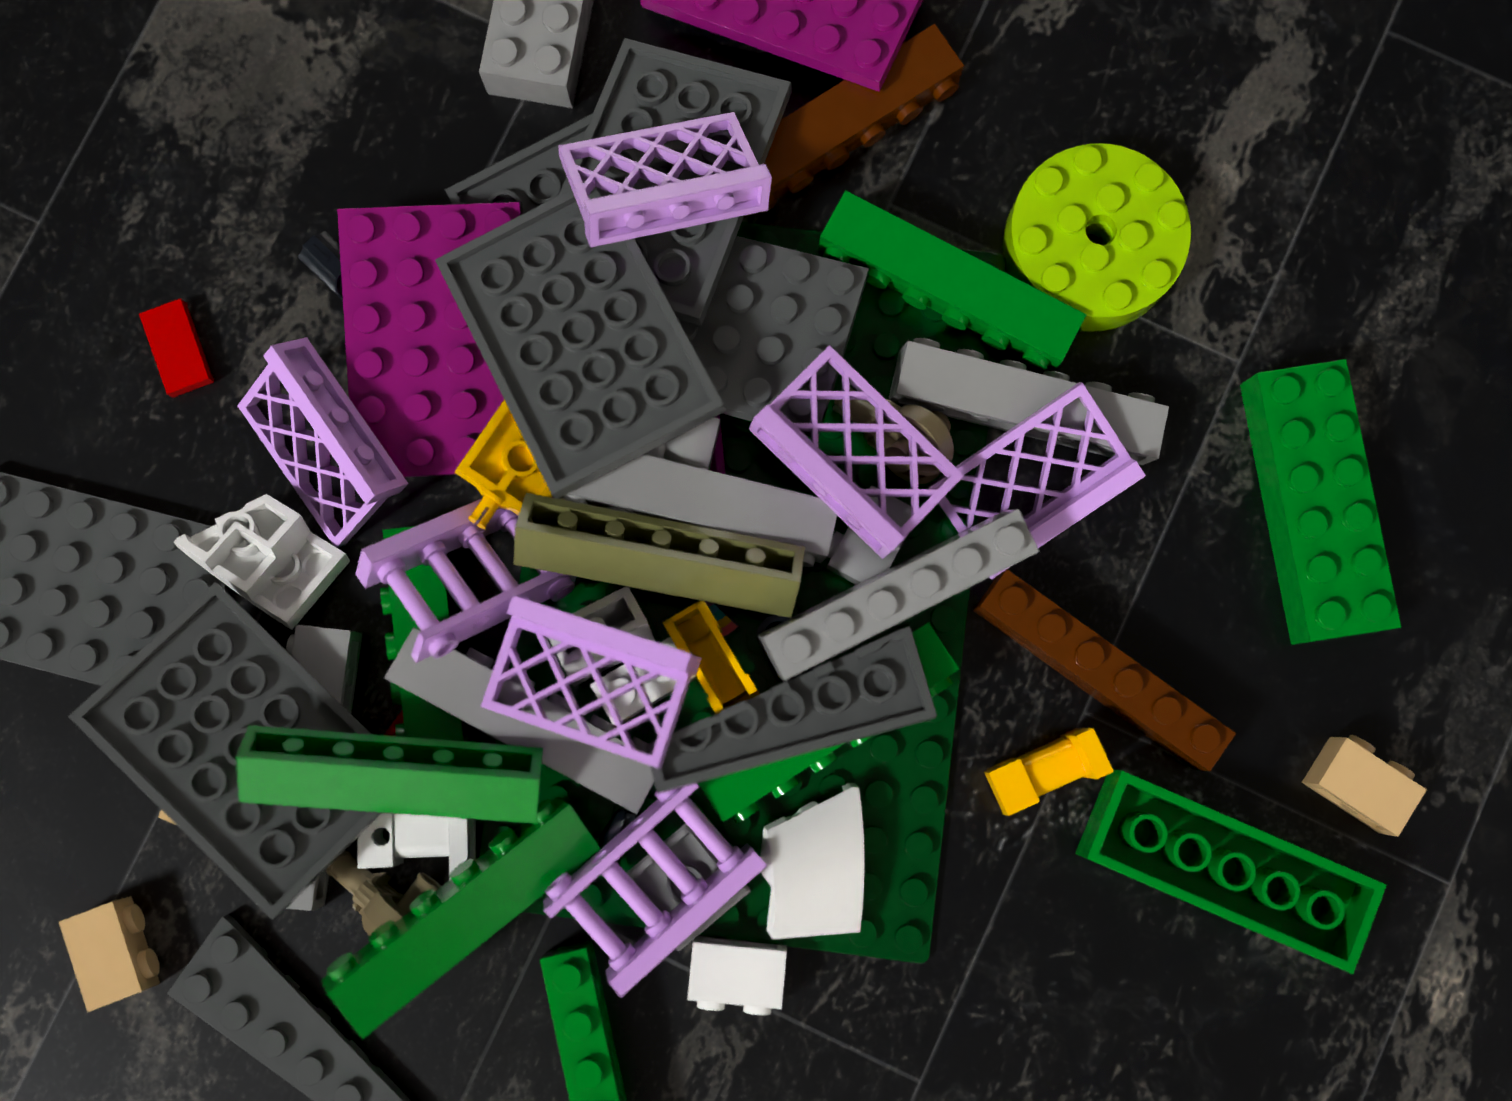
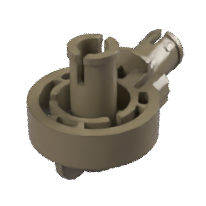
[832,387,954,484]
[326,850,442,936]

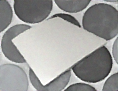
[174,494,350,630]
[760,783,864,939]

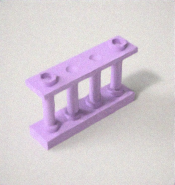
[356,499,577,663]
[543,784,767,997]

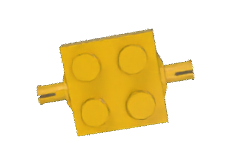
[454,400,553,529]

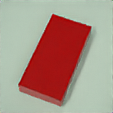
[139,298,214,398]

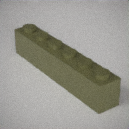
[514,493,805,618]

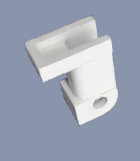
[357,813,476,880]

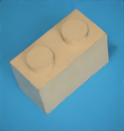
[1302,735,1427,837]
[59,896,160,1012]

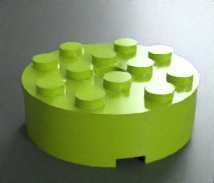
[1003,143,1191,331]

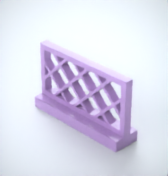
[558,112,772,248]
[238,337,408,548]
[749,345,964,559]
[927,382,1146,580]
[480,595,702,768]

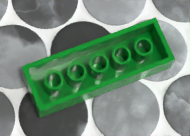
[1240,359,1401,645]
[1075,770,1387,974]

